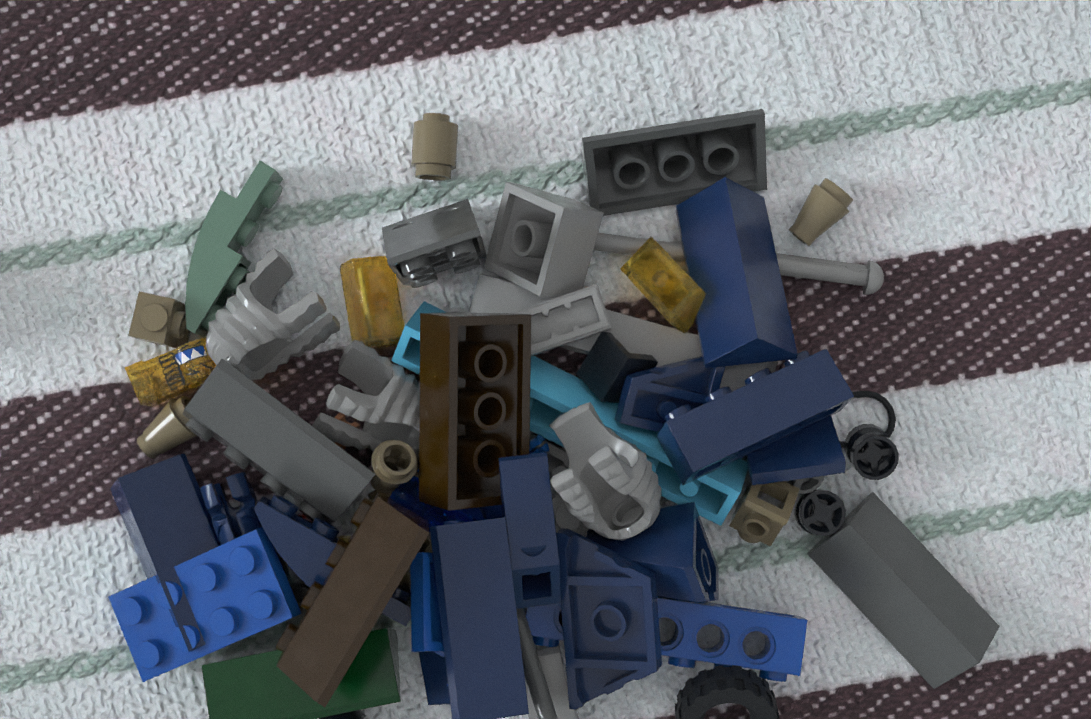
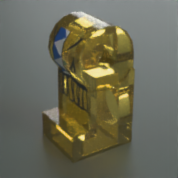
[124,338,216,407]

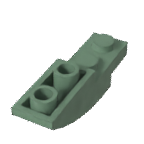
[185,161,283,338]

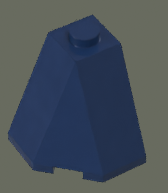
[586,502,719,602]

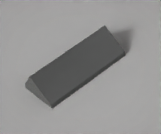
[581,109,767,216]
[807,492,1000,689]

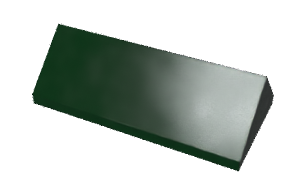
[201,628,401,719]

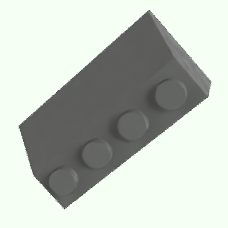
[183,359,375,524]

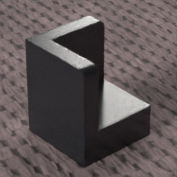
[576,332,658,403]

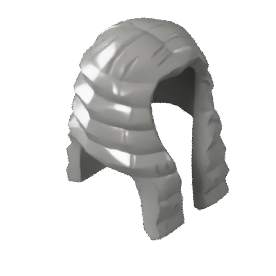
[206,249,340,380]
[312,339,420,460]
[549,402,662,541]

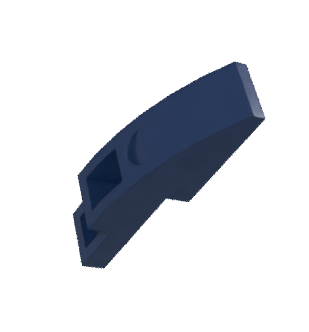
[254,495,411,627]

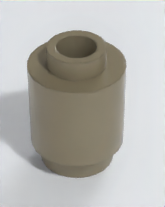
[411,113,458,181]

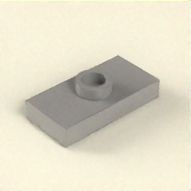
[512,284,612,356]

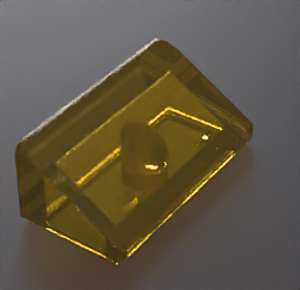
[620,236,706,334]
[340,256,405,349]

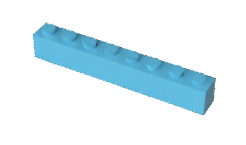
[391,301,748,526]

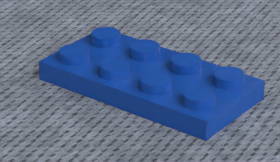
[108,527,302,682]

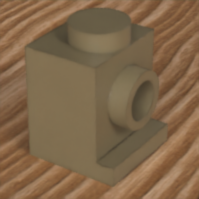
[128,291,191,350]
[729,481,800,546]

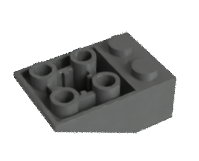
[382,199,487,288]

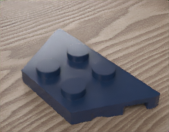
[556,528,662,710]

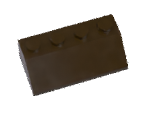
[419,312,531,511]
[275,491,430,707]

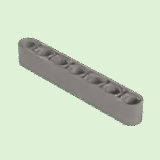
[469,275,778,391]

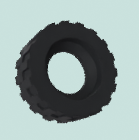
[675,665,780,719]

